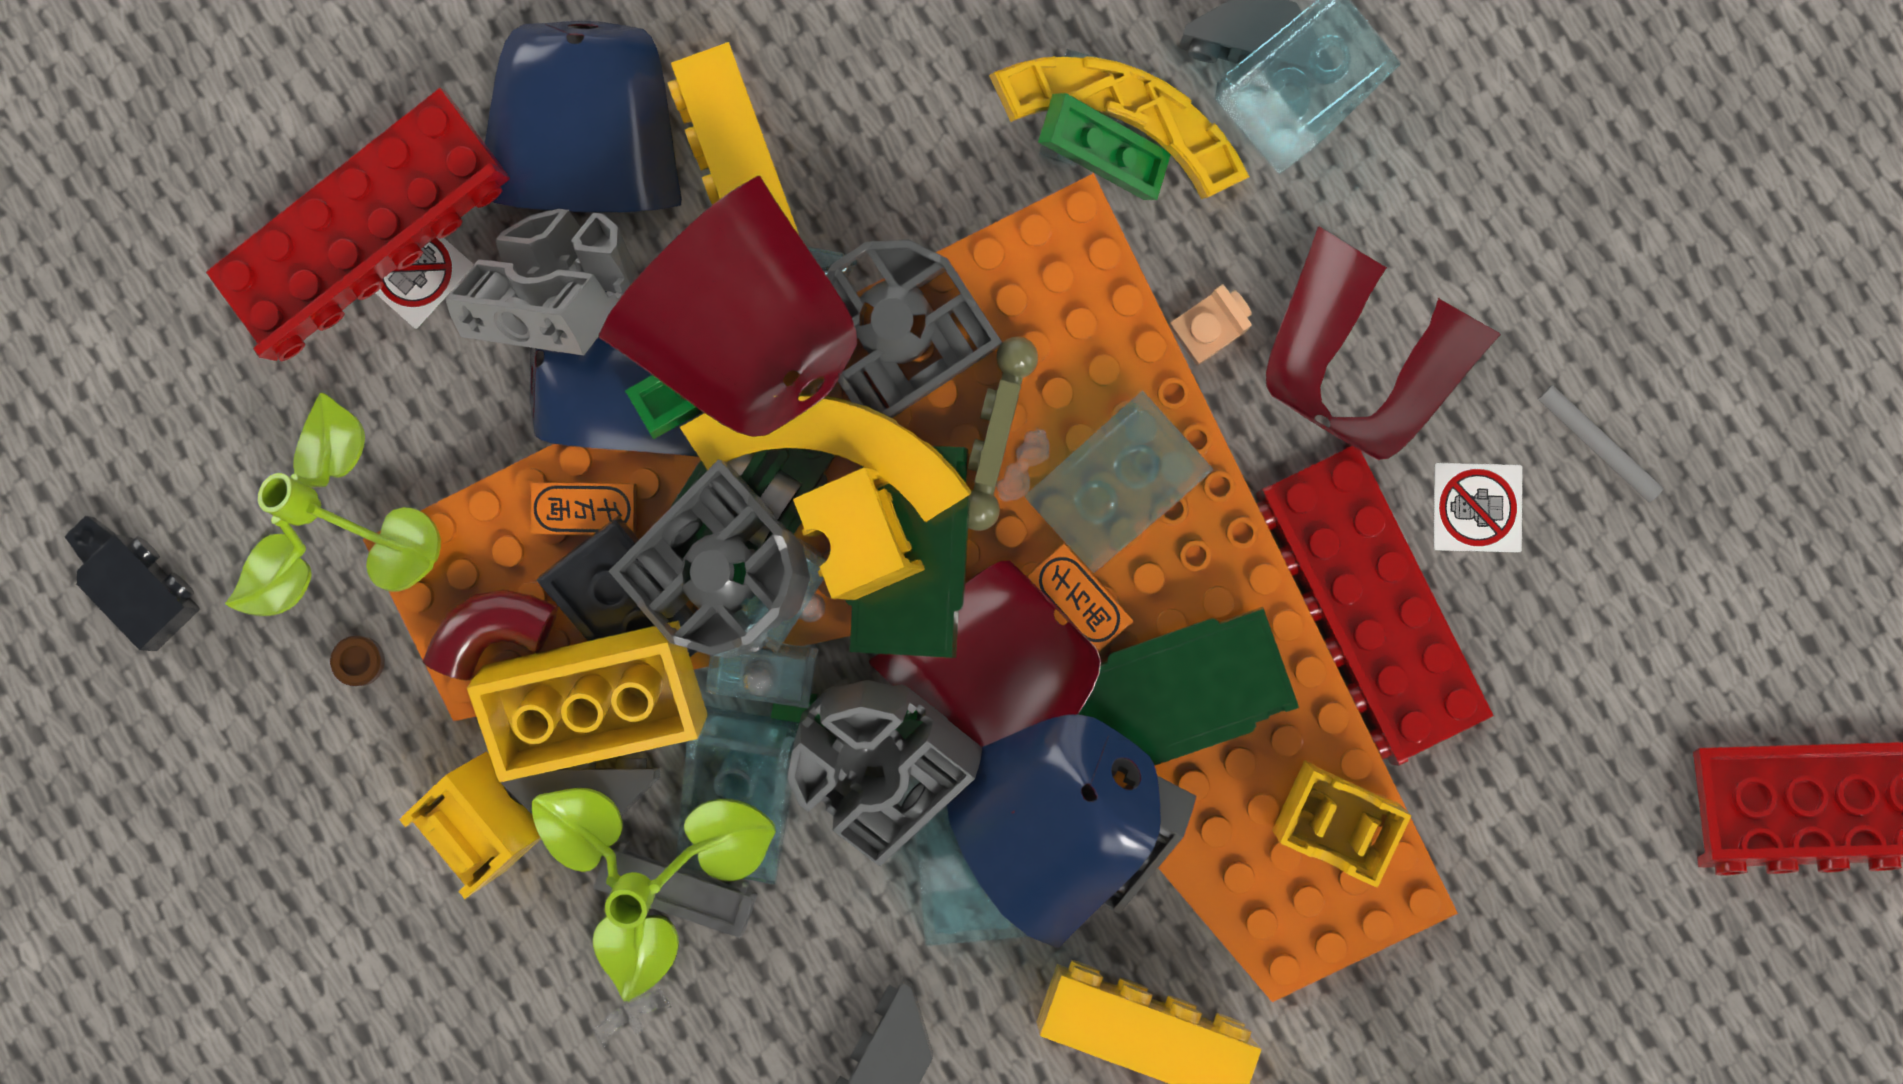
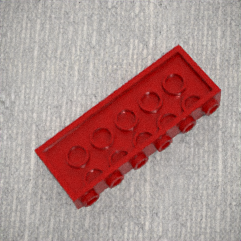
[206,88,510,361]
[1256,446,1494,766]
[1693,742,1903,876]

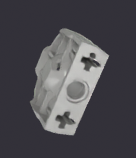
[445,209,635,356]

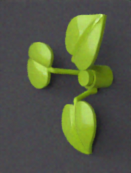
[225,393,441,616]
[532,788,776,1002]

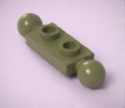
[968,337,1038,531]

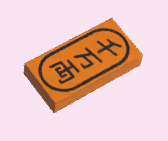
[531,482,637,535]
[1027,543,1133,653]

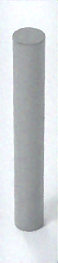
[1538,385,1664,503]

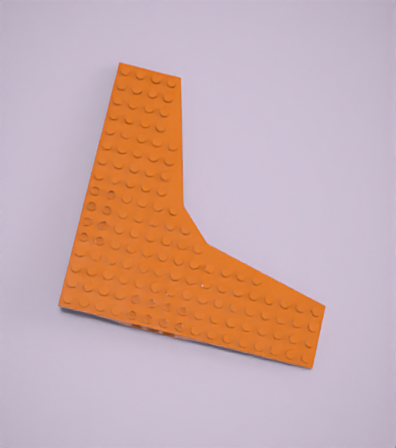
[363,173,1458,1002]

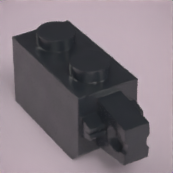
[65,516,200,651]

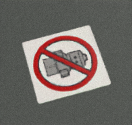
[375,237,474,329]
[1434,463,1522,552]

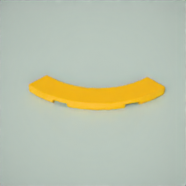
[989,56,1250,200]
[680,393,972,522]

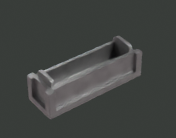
[593,840,758,938]

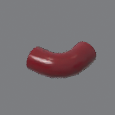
[422,589,558,681]

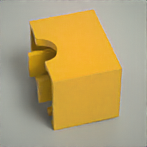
[793,467,925,600]
[399,751,541,899]
[1272,760,1411,888]

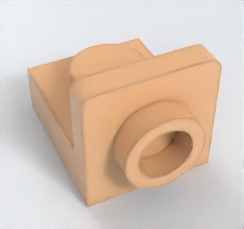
[1169,284,1252,366]

